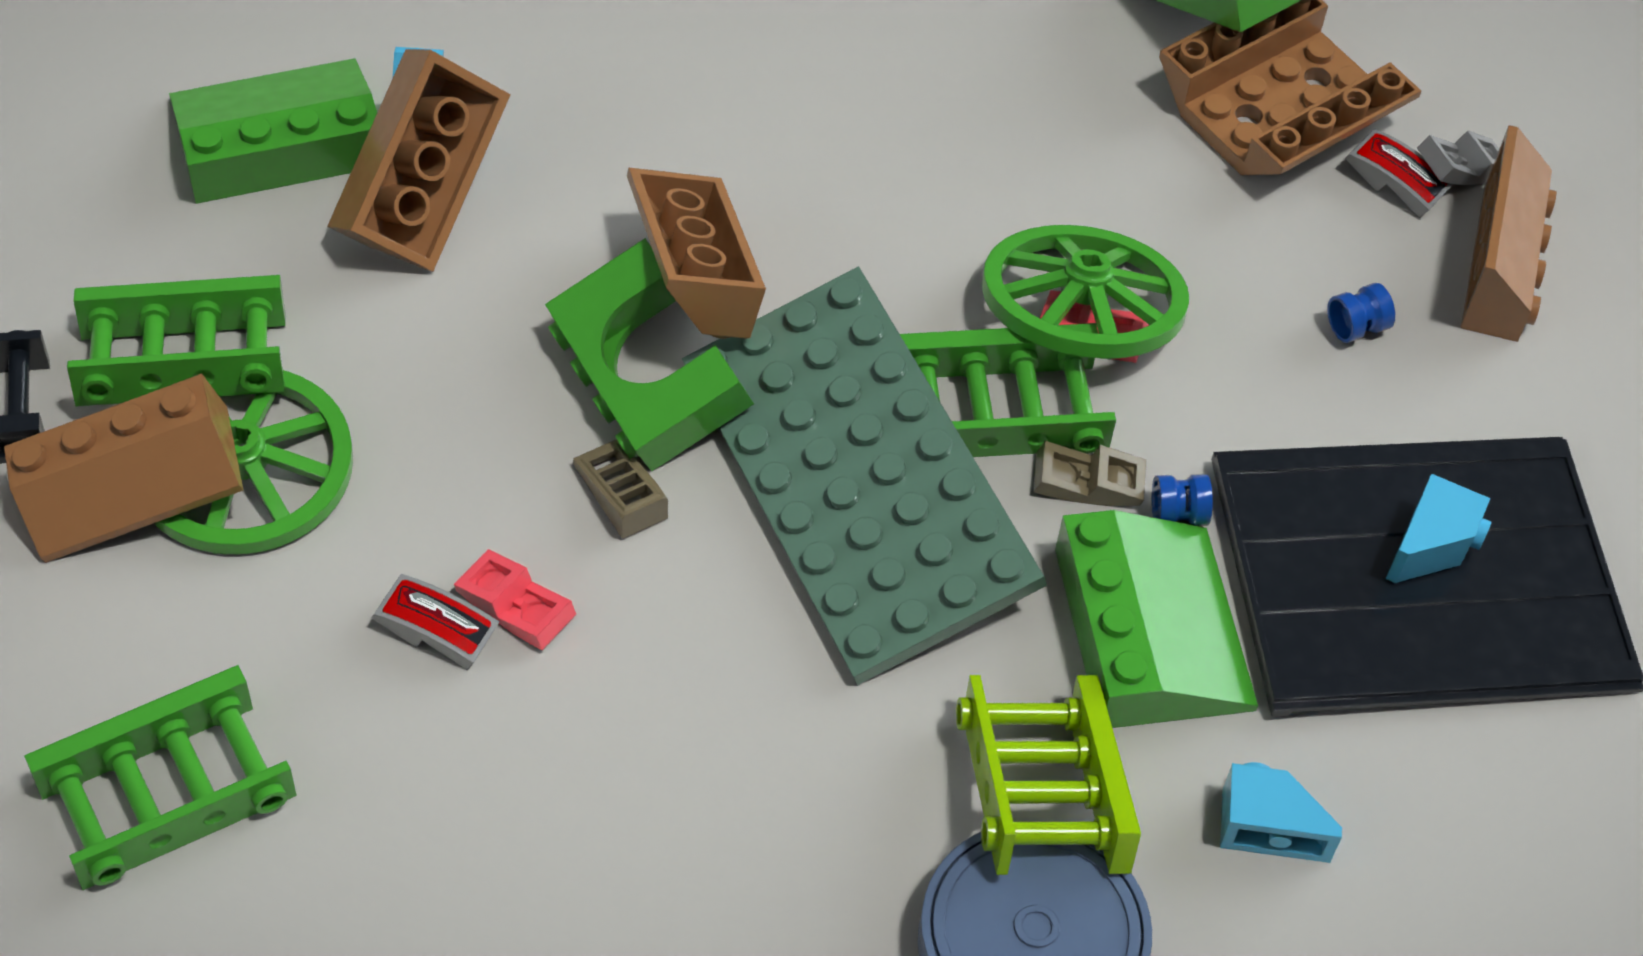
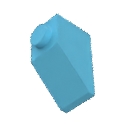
[1386,474,1492,583]
[1220,762,1342,863]

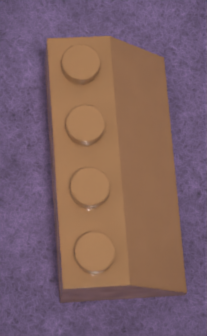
[327,49,511,272]
[1460,125,1557,342]
[626,167,766,339]
[4,374,243,563]

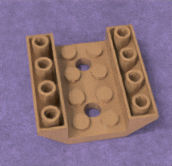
[1159,0,1422,175]

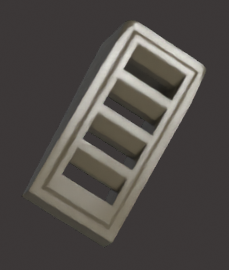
[573,439,668,539]

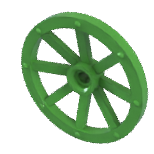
[982,225,1189,359]
[154,370,353,555]

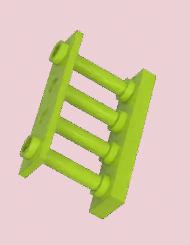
[956,675,1141,875]

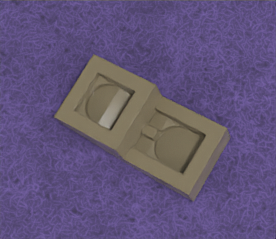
[1033,441,1146,506]

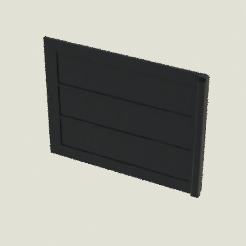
[1211,437,1643,716]

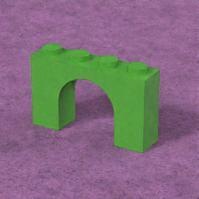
[545,238,754,471]

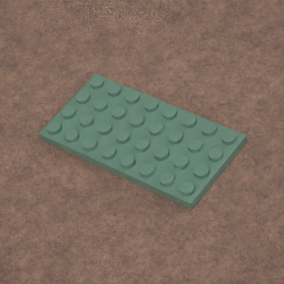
[682,266,1047,685]

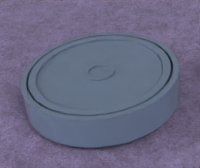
[918,832,1152,956]

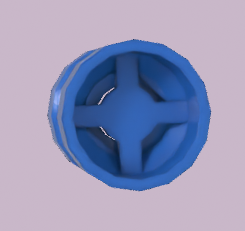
[1327,283,1396,343]
[1151,474,1213,526]

